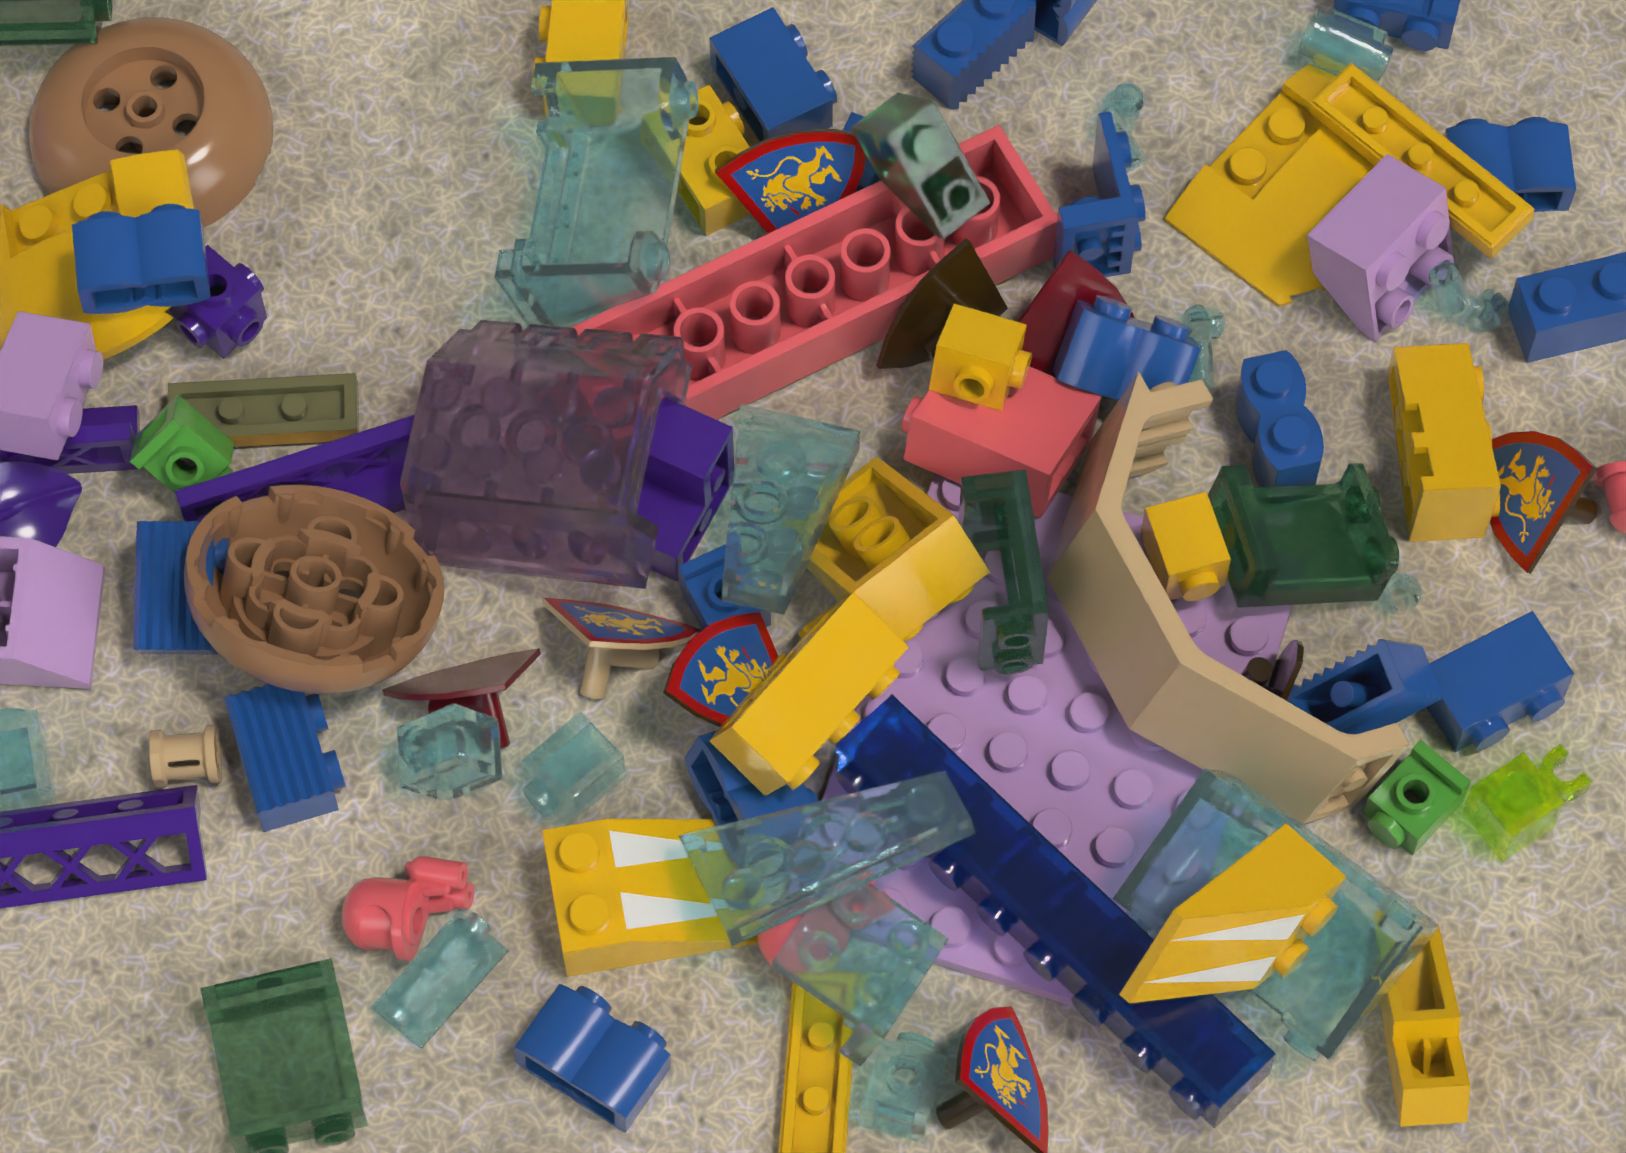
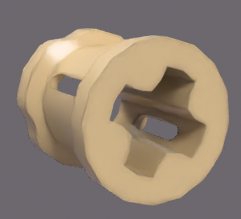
[149,724,222,788]

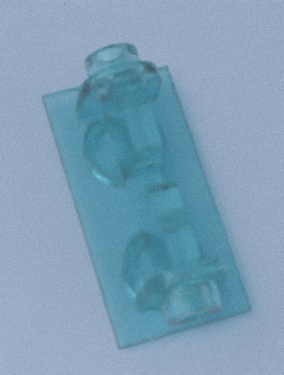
[371,910,509,1049]

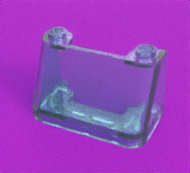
[494,57,698,328]
[1113,768,1438,1061]

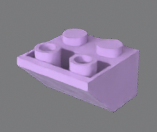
[1307,154,1454,343]
[0,536,105,689]

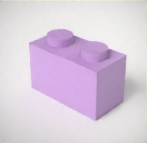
[0,311,103,460]

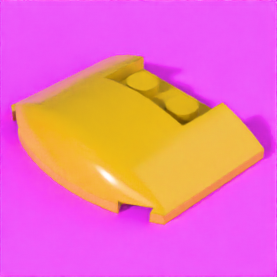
[1164,58,1375,307]
[0,150,194,360]

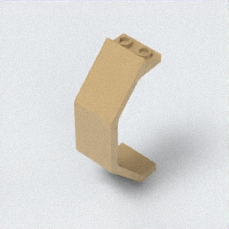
[1047,371,1410,824]

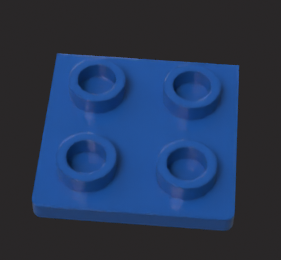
[1053,111,1146,277]

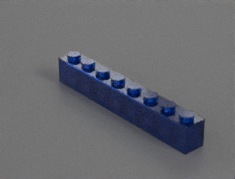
[835,694,1276,1128]

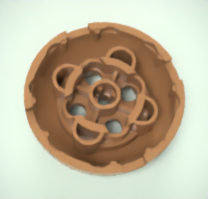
[29,17,274,228]
[184,485,444,694]

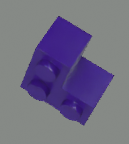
[604,397,735,582]

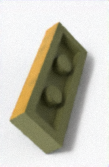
[168,373,359,447]

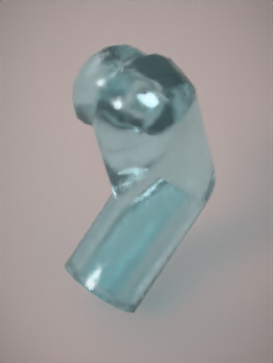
[1094,82,1147,173]
[1428,263,1509,332]
[1180,304,1225,388]

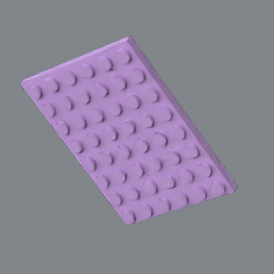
[788,473,1305,1034]

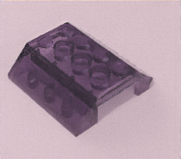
[400,320,693,589]

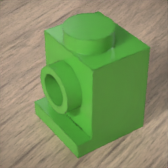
[130,395,235,493]
[1363,739,1471,855]

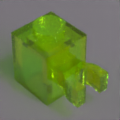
[1462,744,1592,863]

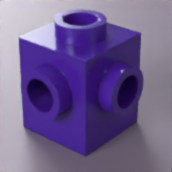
[169,245,267,359]

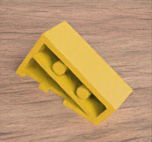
[1387,343,1501,542]
[709,592,909,796]

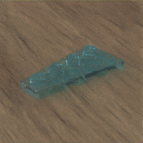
[722,404,860,615]
[679,771,976,946]

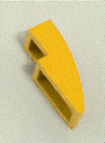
[1373,923,1471,1127]

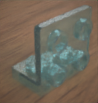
[772,865,949,1067]

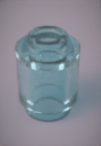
[1298,8,1393,81]

